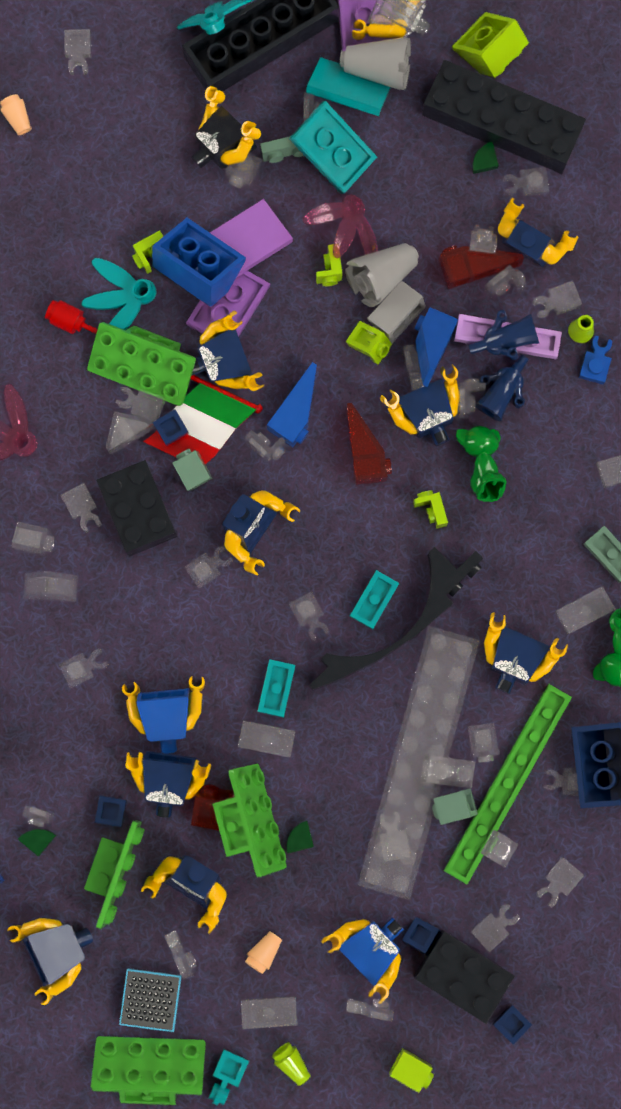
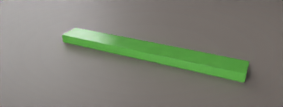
[443,684,572,884]

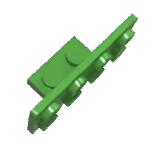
[87,322,196,406]
[213,764,287,877]
[84,820,145,929]
[91,1036,206,1105]

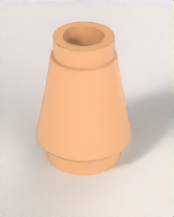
[0,94,32,135]
[245,931,282,974]

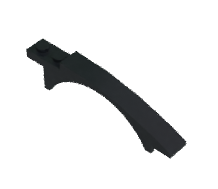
[309,547,483,691]

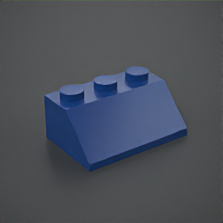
[152,218,246,307]

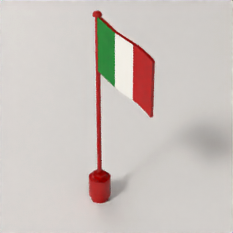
[45,300,263,465]

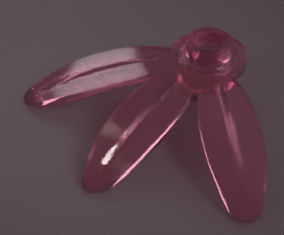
[303,195,378,258]
[0,384,37,461]

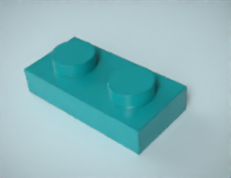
[350,570,399,630]
[258,659,296,718]

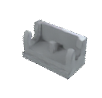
[367,280,425,344]

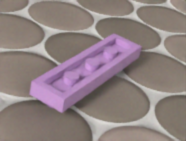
[454,314,562,359]

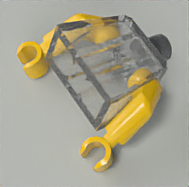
[352,0,431,40]

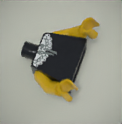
[191,86,261,169]

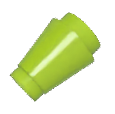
[568,315,594,343]
[272,1042,311,1086]

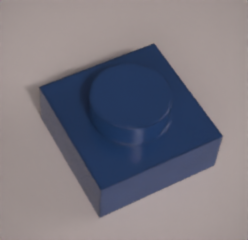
[153,409,189,446]
[95,796,127,827]
[402,917,441,956]
[493,1004,532,1045]

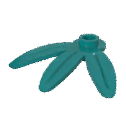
[176,0,254,35]
[81,258,157,330]

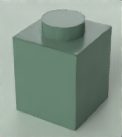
[173,449,213,491]
[432,788,478,825]

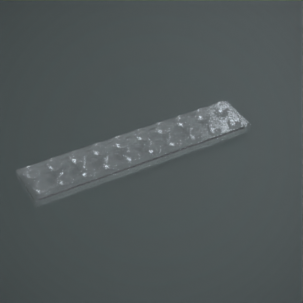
[358,626,480,900]

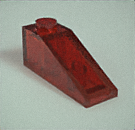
[439,246,524,290]
[346,403,392,485]

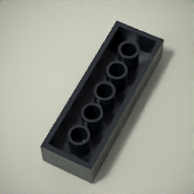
[182,0,339,91]
[422,59,586,174]

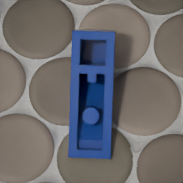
[415,307,458,387]
[267,362,317,447]

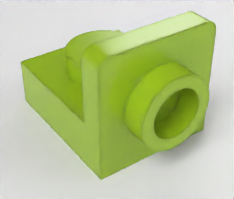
[132,231,163,274]
[316,244,342,286]
[346,321,392,364]
[413,490,448,529]

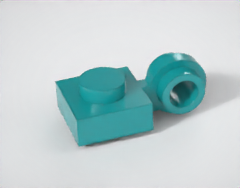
[209,1049,249,1105]

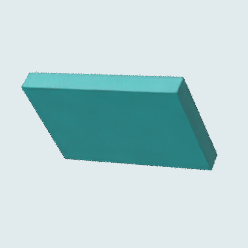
[306,57,391,116]
[289,101,377,194]

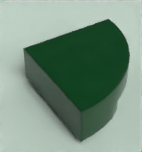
[472,142,499,174]
[287,821,314,854]
[18,829,57,857]

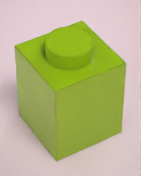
[389,1048,434,1093]

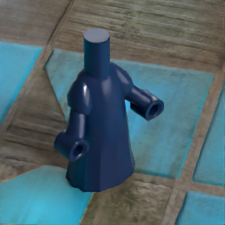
[468,310,540,360]
[475,354,529,422]

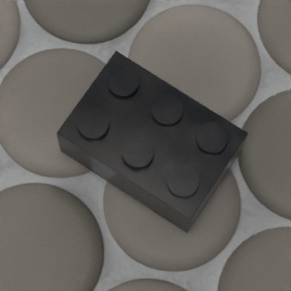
[96,460,178,557]
[414,929,515,1024]

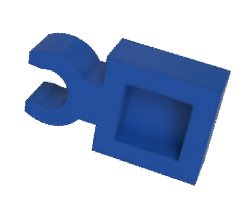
[578,336,612,385]

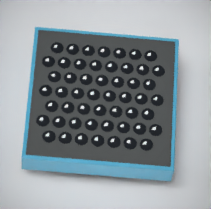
[119,968,182,1032]

